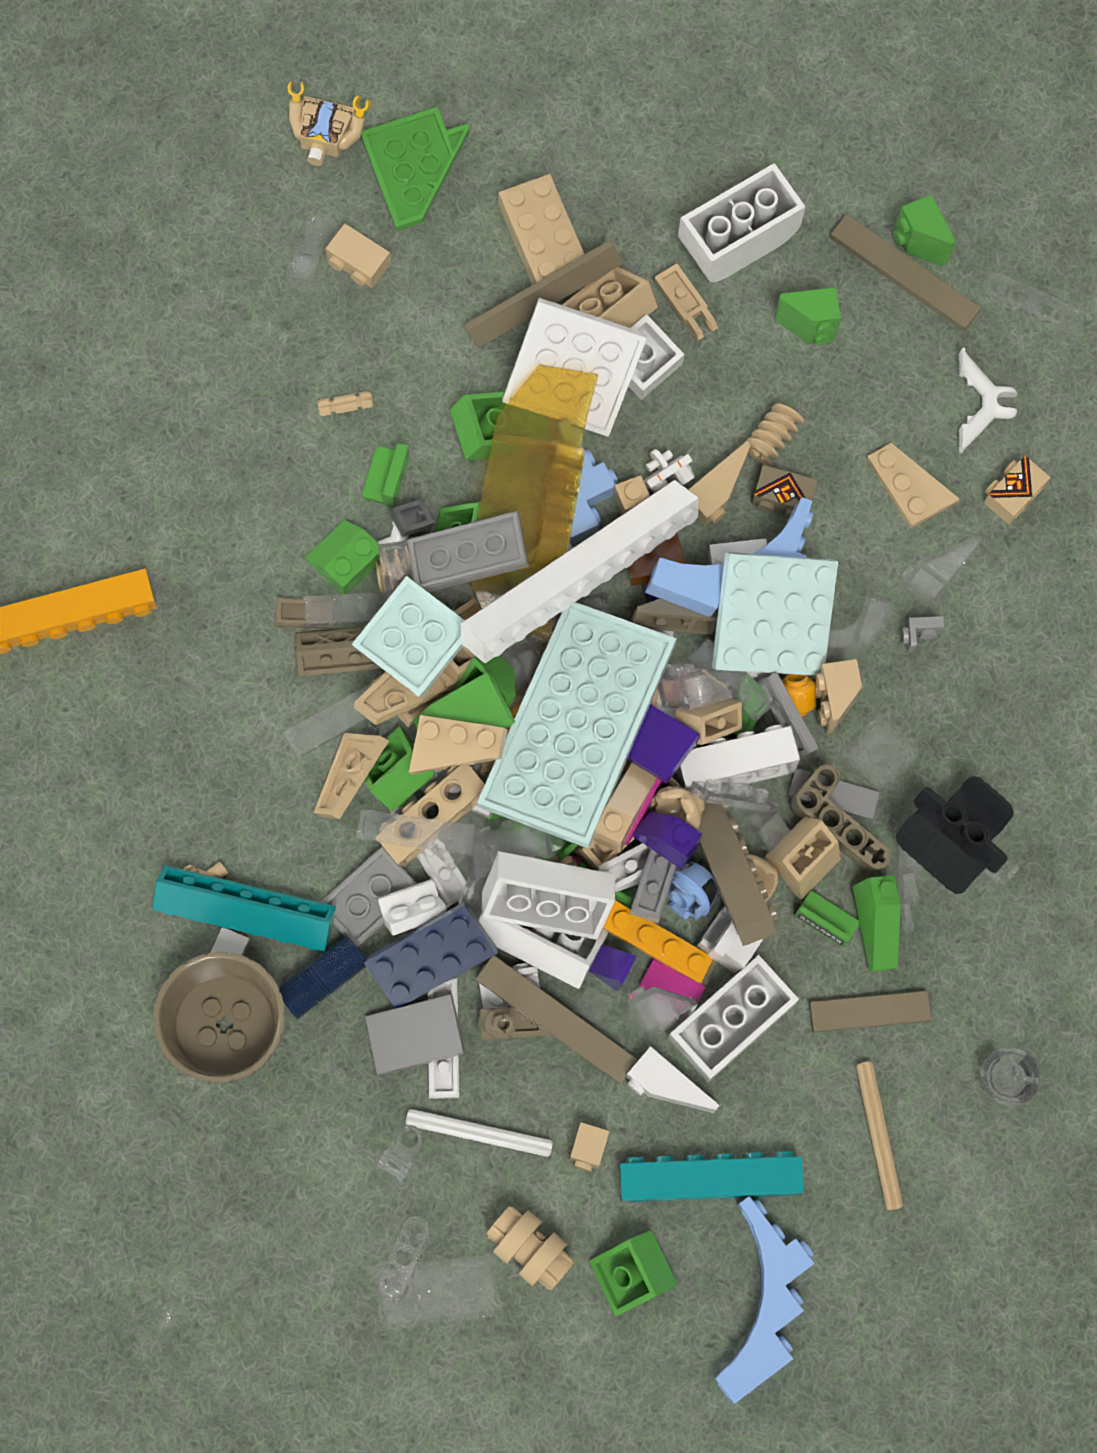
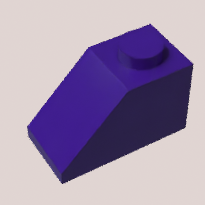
[633,812,702,869]

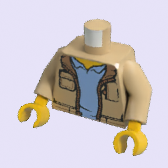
[287,81,372,166]

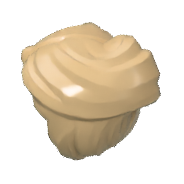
[656,786,705,831]

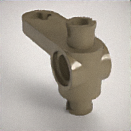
[478,1007,552,1040]

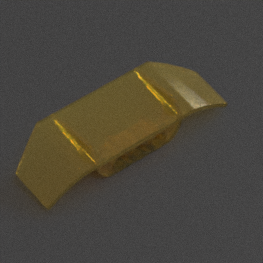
[469,364,598,638]

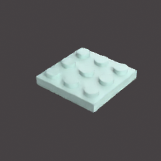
[352,576,465,699]

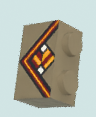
[752,465,818,519]

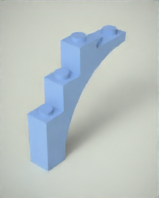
[507,419,618,588]
[645,497,813,617]
[714,1196,814,1404]

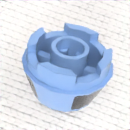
[667,862,718,921]

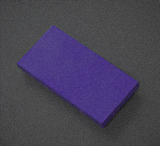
[627,704,700,784]

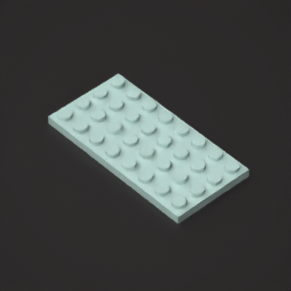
[477,602,677,849]

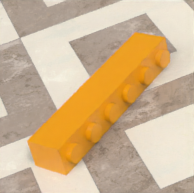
[0,568,157,654]

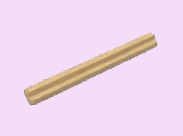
[856,1061,903,1210]

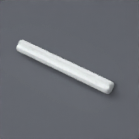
[406,1109,553,1157]

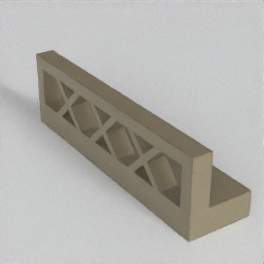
[296,627,382,676]

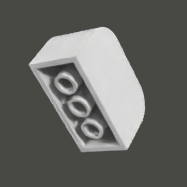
[678,163,805,282]

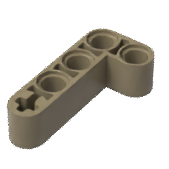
[790,764,891,872]

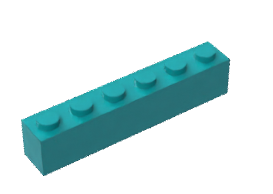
[152,865,336,951]
[619,1151,804,1203]

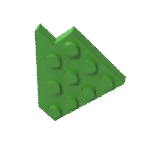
[361,107,470,232]

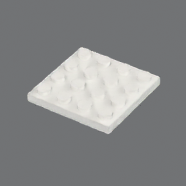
[502,298,647,437]

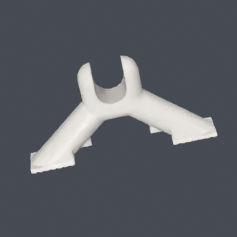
[958,347,1017,453]

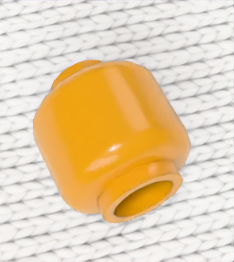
[782,674,816,717]

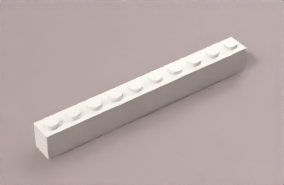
[460,480,699,663]

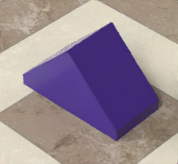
[589,945,636,991]

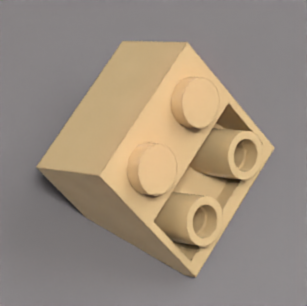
[815,659,862,734]
[765,817,841,900]

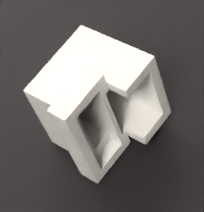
[696,906,763,974]

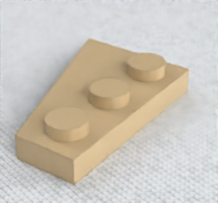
[866,443,960,528]
[354,672,456,725]
[409,715,507,775]
[313,733,389,819]

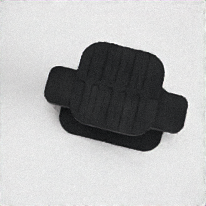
[896,776,1014,894]

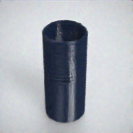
[278,936,366,1020]

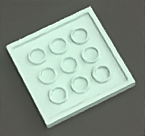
[712,552,838,675]

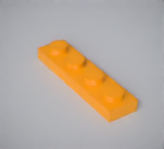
[602,900,713,984]

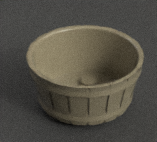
[153,952,285,1083]

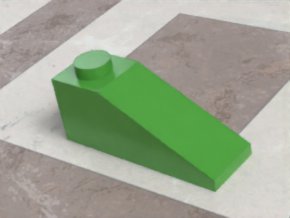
[852,875,901,972]

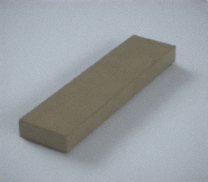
[809,991,932,1033]

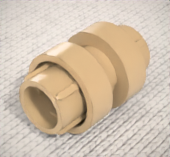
[486,1206,575,1291]

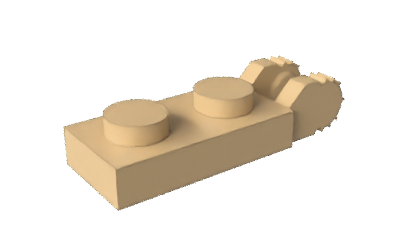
[653,263,718,340]

